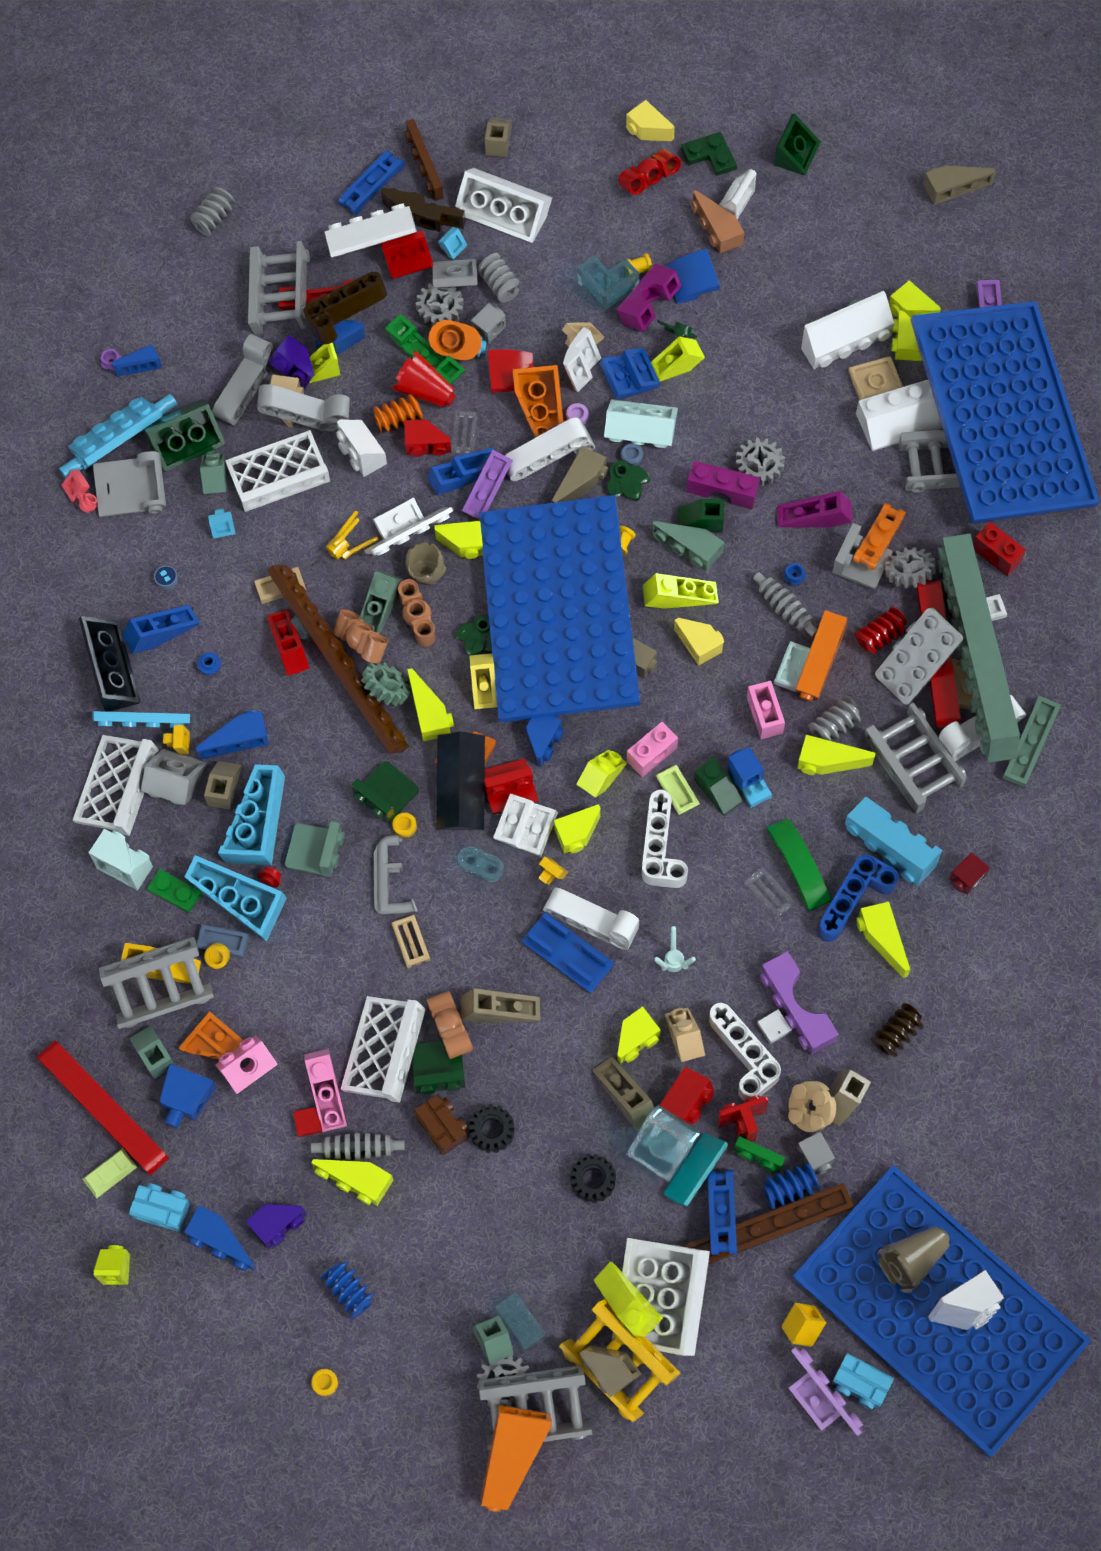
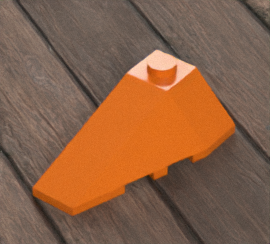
[513,365,563,438]

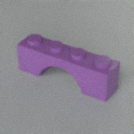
[760,951,839,1055]

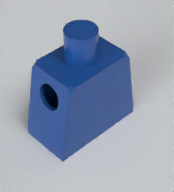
[160,1064,217,1129]

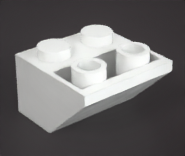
[336,420,387,477]

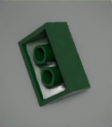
[143,399,226,472]

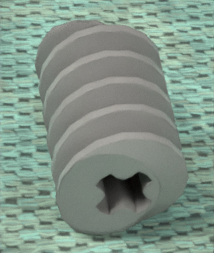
[190,187,236,237]
[477,253,519,303]
[808,696,861,741]

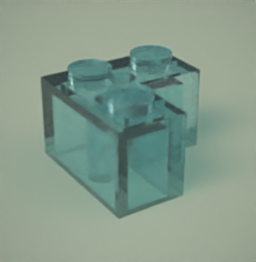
[577,255,639,311]

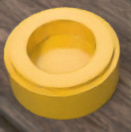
[392,813,417,838]
[204,943,230,969]
[311,1369,338,1396]

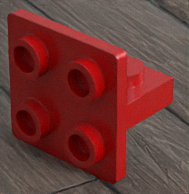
[381,230,434,279]
[484,759,538,814]
[717,1095,768,1143]

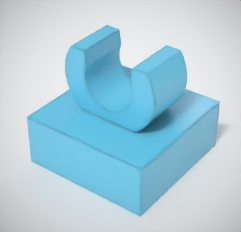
[438,227,467,259]
[208,508,236,538]
[739,780,772,808]

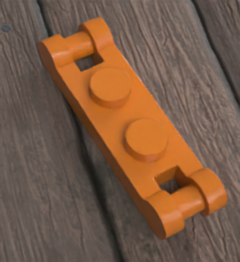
[853,503,906,571]

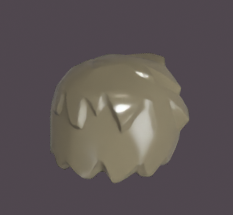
[405,542,447,585]

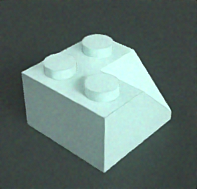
[89,829,153,891]

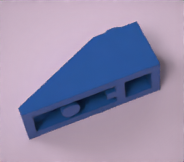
[122,605,200,654]
[196,710,269,760]

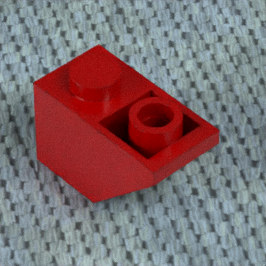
[404,420,452,457]

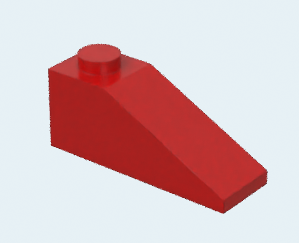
[266,609,310,676]

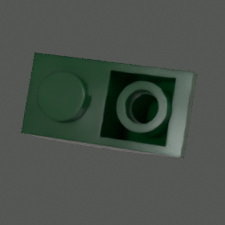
[677,499,725,533]

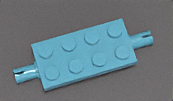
[58,394,178,479]

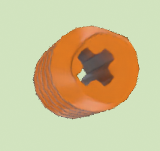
[373,394,423,435]

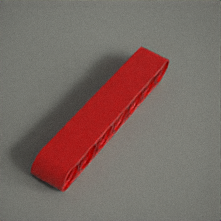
[917,580,961,728]
[36,1040,169,1176]

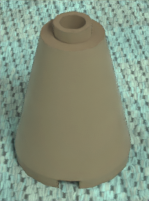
[878,1227,950,1294]

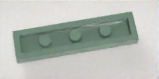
[1003,696,1061,788]

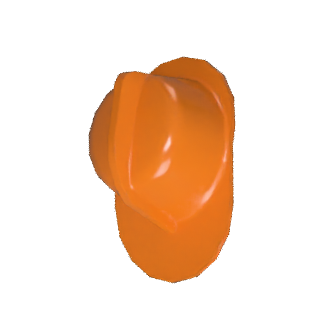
[429,320,482,360]

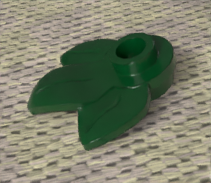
[657,320,698,338]
[607,460,651,501]
[455,615,492,657]

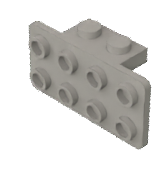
[875,608,963,705]

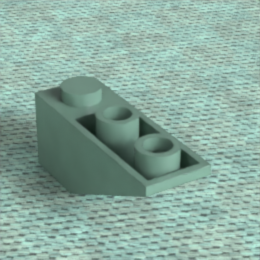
[652,521,724,571]
[360,571,403,633]

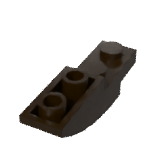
[381,187,466,232]

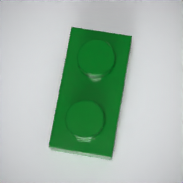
[147,869,202,914]
[734,1136,785,1172]

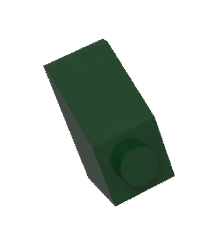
[694,757,742,816]

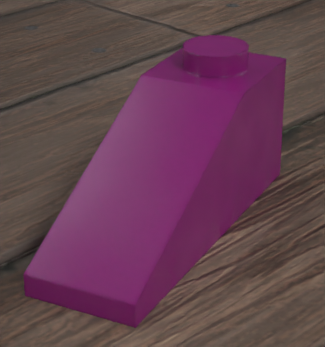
[777,491,852,528]

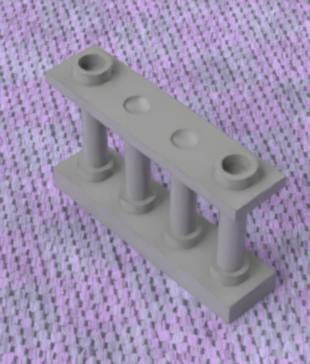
[248,241,310,334]
[898,430,960,493]
[864,702,967,814]
[99,937,214,1029]
[479,1365,592,1450]

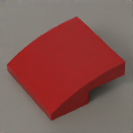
[488,349,534,396]

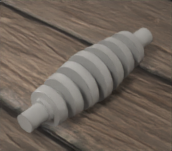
[753,572,818,637]
[311,1133,405,1161]

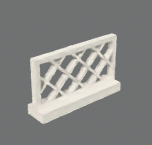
[225,430,330,512]
[73,735,159,836]
[341,996,426,1103]

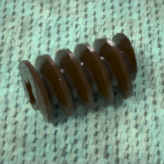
[870,1003,924,1058]

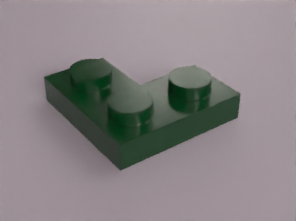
[681,131,737,176]

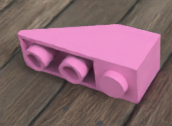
[304,1048,347,1132]

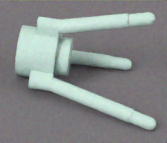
[654,926,696,972]

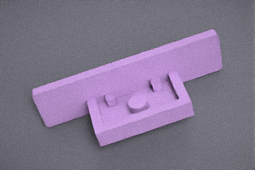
[789,1347,863,1436]

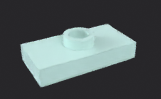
[774,641,811,692]

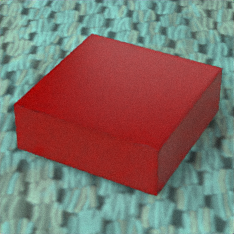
[293,1107,323,1137]

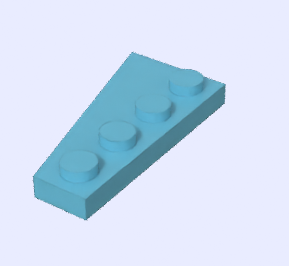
[92,711,190,728]

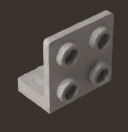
[832,523,892,590]

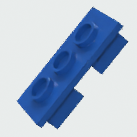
[521,912,615,994]

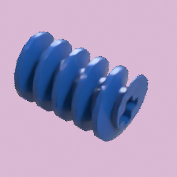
[762,1163,820,1209]
[320,1261,374,1319]

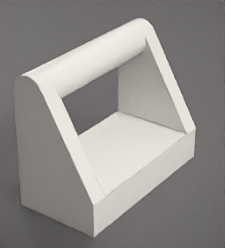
[719,169,756,219]

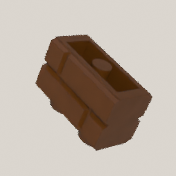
[413,1094,469,1156]

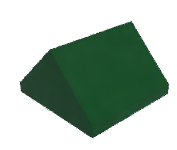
[774,114,821,175]

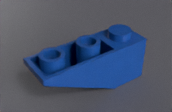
[184,1205,256,1272]

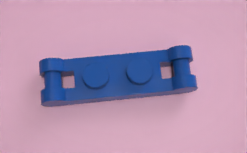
[338,150,405,216]
[708,1169,737,1255]

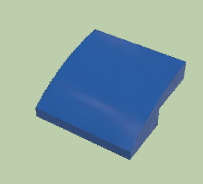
[665,249,720,304]
[599,348,660,400]

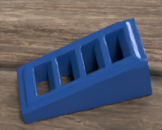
[112,344,162,377]

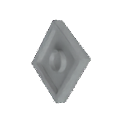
[433,259,478,288]

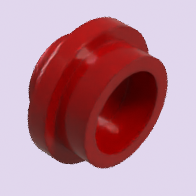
[258,866,281,888]

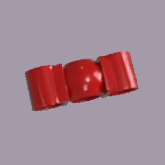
[618,149,681,195]

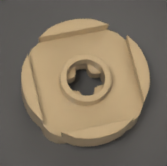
[788,1081,836,1132]

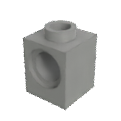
[471,303,506,344]
[797,1132,835,1175]

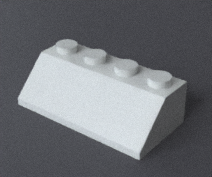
[455,168,552,243]
[325,203,417,257]
[801,291,894,369]
[856,380,943,451]
[928,1270,1004,1330]

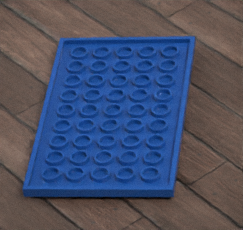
[910,301,1100,524]
[479,495,641,723]
[792,1165,1092,1458]

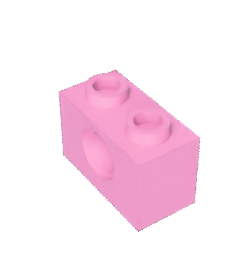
[747,681,785,740]
[626,722,678,778]
[215,1036,278,1094]

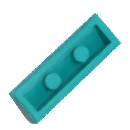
[664,1133,728,1206]

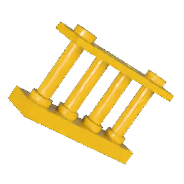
[559,1299,680,1422]

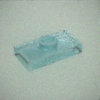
[495,1292,546,1351]

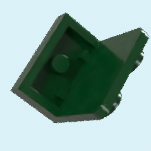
[351,761,419,824]
[412,1041,466,1095]

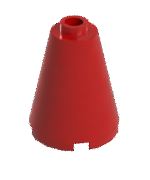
[392,351,456,408]

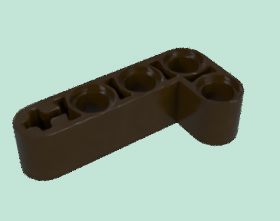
[303,272,387,344]

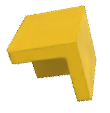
[782,1303,827,1347]

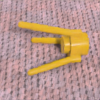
[325,511,378,560]

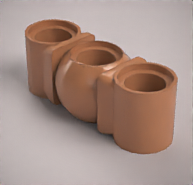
[398,579,436,647]
[333,609,388,664]
[426,991,473,1059]

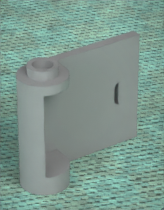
[93,451,166,517]

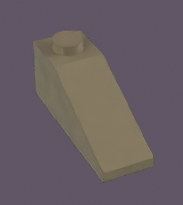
[923,166,996,205]
[552,447,609,503]
[461,988,540,1023]
[592,1057,659,1132]

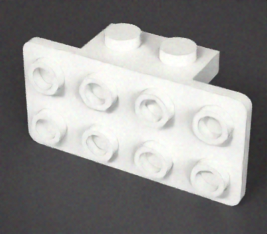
[364,498,453,556]

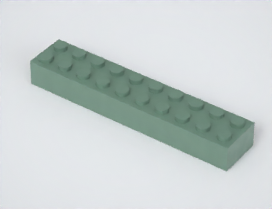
[937,534,1020,763]

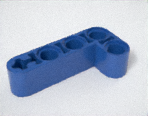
[818,855,899,942]

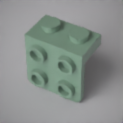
[285,821,345,877]

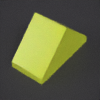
[309,342,340,383]

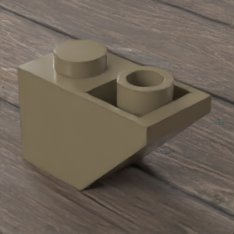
[485,117,513,157]
[204,761,242,810]
[828,1069,871,1126]
[579,1345,642,1397]

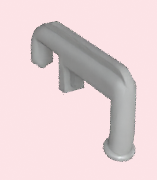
[374,835,418,915]

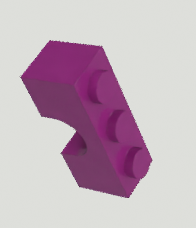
[617,264,682,332]
[687,461,760,510]

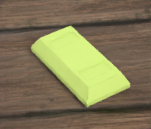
[656,765,700,815]
[82,1148,137,1199]

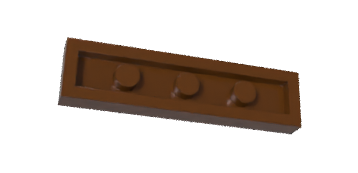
[404,119,444,201]

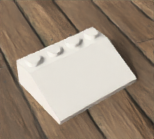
[612,1238,710,1356]

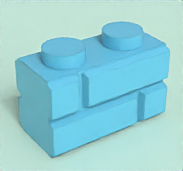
[129,1183,190,1232]
[832,1353,894,1410]

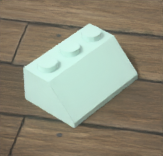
[604,399,678,448]

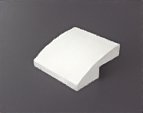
[563,327,601,392]
[493,794,558,857]

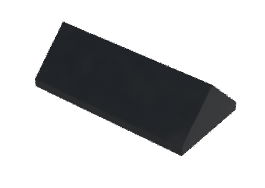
[79,616,141,712]
[436,731,485,830]

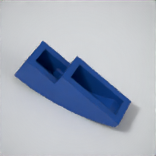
[427,448,495,496]

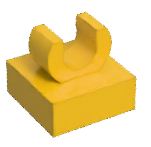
[163,725,190,755]
[539,856,568,885]

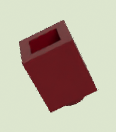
[949,852,990,895]

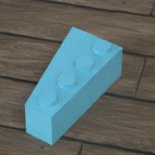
[218,765,285,866]
[845,797,942,886]
[185,855,287,942]

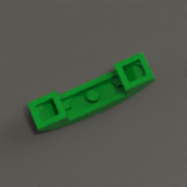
[385,314,465,385]
[766,818,831,911]

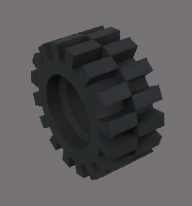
[469,1104,515,1153]
[570,1154,616,1203]

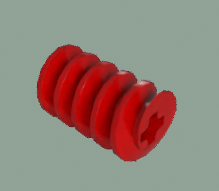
[855,607,907,655]

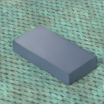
[196,924,249,958]

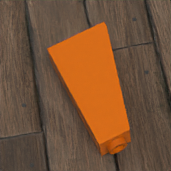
[796,610,847,702]
[481,1405,552,1512]

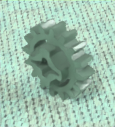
[361,662,411,706]

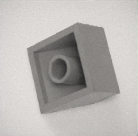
[141,749,207,805]

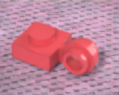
[62,470,97,513]

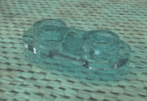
[458,846,504,882]

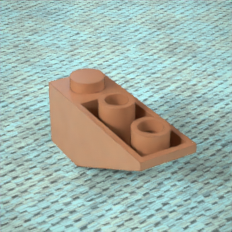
[690,190,744,254]

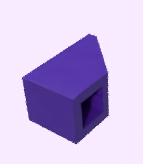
[268,335,314,390]
[245,1204,307,1249]

